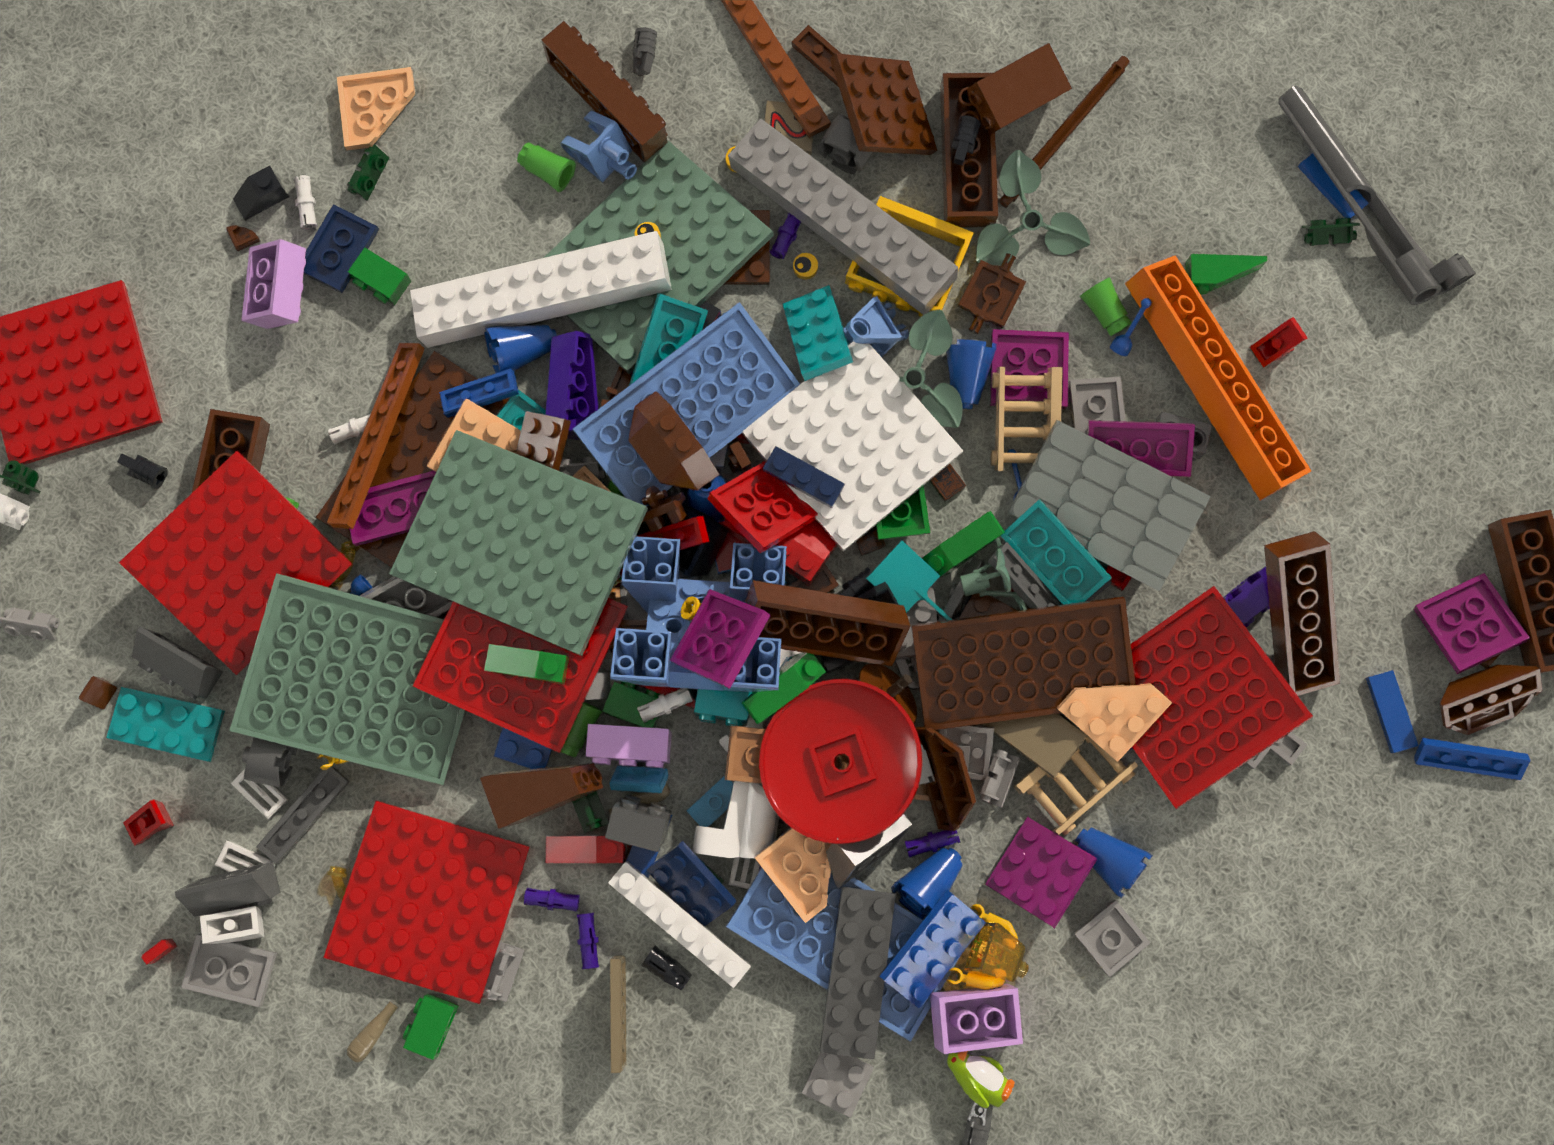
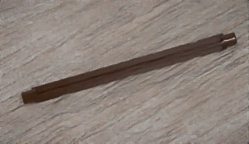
[999,56,1130,208]

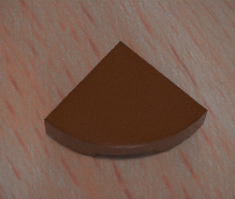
[226,225,260,251]

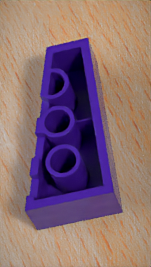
[546,331,598,440]
[1223,566,1270,627]

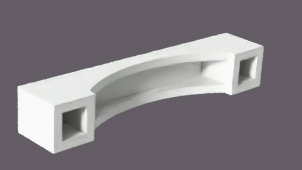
[608,861,751,988]

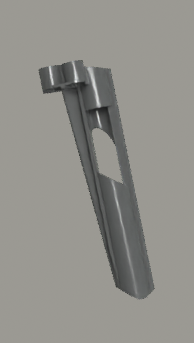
[1278,86,1476,305]

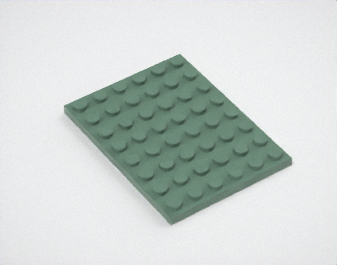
[544,141,774,374]
[389,430,648,656]
[229,573,465,785]

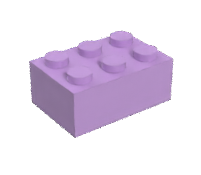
[241,239,306,329]
[586,724,672,768]
[930,984,1023,1054]

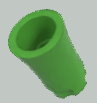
[517,142,576,192]
[1080,277,1132,336]
[561,702,602,758]

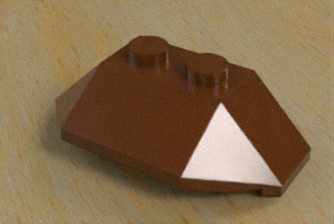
[628,391,719,491]
[1440,664,1543,735]
[915,727,976,831]

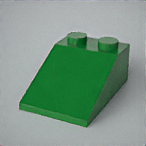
[876,485,931,540]

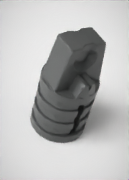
[633,27,657,76]
[961,1102,993,1145]

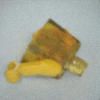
[946,904,1029,990]

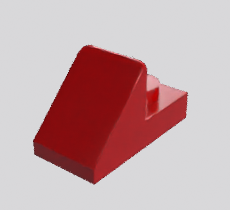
[1250,317,1308,368]
[123,799,174,846]

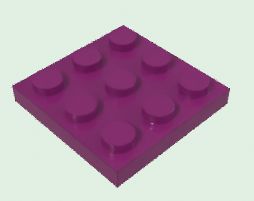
[990,329,1069,409]
[1413,573,1530,674]
[670,589,770,689]
[985,817,1097,929]

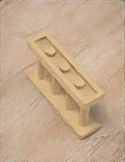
[990,367,1062,471]
[1013,729,1138,836]

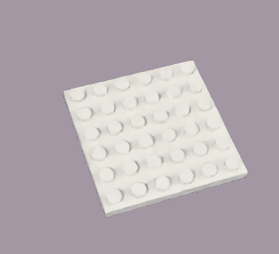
[742,342,963,552]

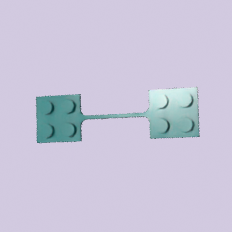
[866,540,952,621]

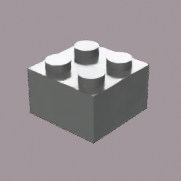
[605,795,672,852]

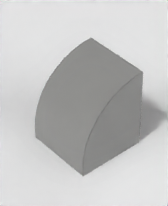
[585,673,611,700]

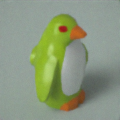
[947,1051,1015,1108]

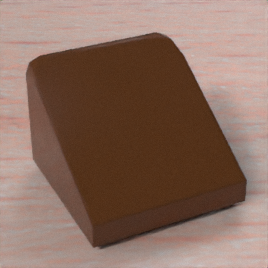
[78,676,118,709]

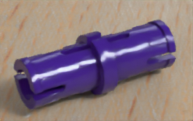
[770,213,801,259]
[904,830,960,858]
[524,888,580,912]
[577,913,599,969]

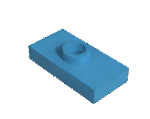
[609,766,669,793]
[687,776,733,827]

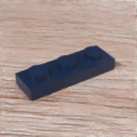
[763,446,845,508]

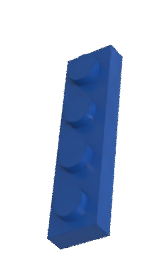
[1414,738,1530,780]

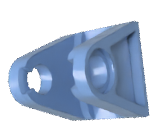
[560,111,637,183]
[844,296,909,357]

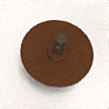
[858,663,917,723]

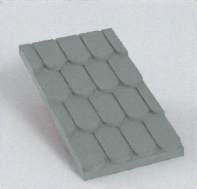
[1008,420,1211,592]

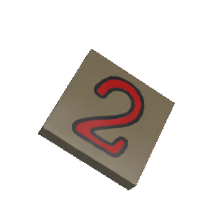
[765,101,813,155]

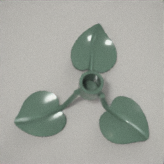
[976,150,1090,265]
[899,309,963,428]
[960,537,1027,610]

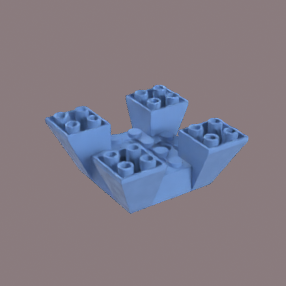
[610,536,787,692]

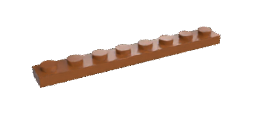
[721,0,831,138]
[327,343,425,529]

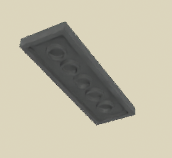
[819,886,896,1059]

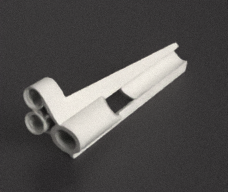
[692,649,802,858]

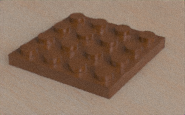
[830,53,938,155]

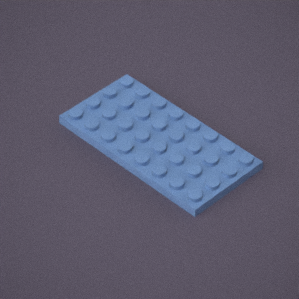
[572,302,800,506]
[726,833,962,1042]

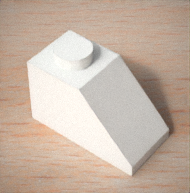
[200,906,264,944]

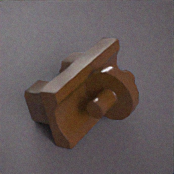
[642,486,686,532]

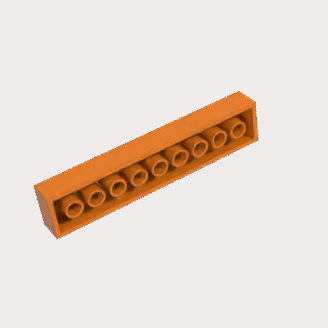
[1125,255,1311,501]

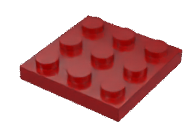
[707,461,818,554]

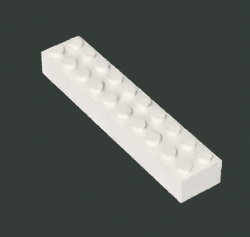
[410,231,672,348]

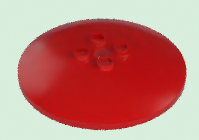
[759,679,922,844]

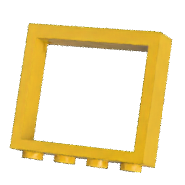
[845,196,974,317]

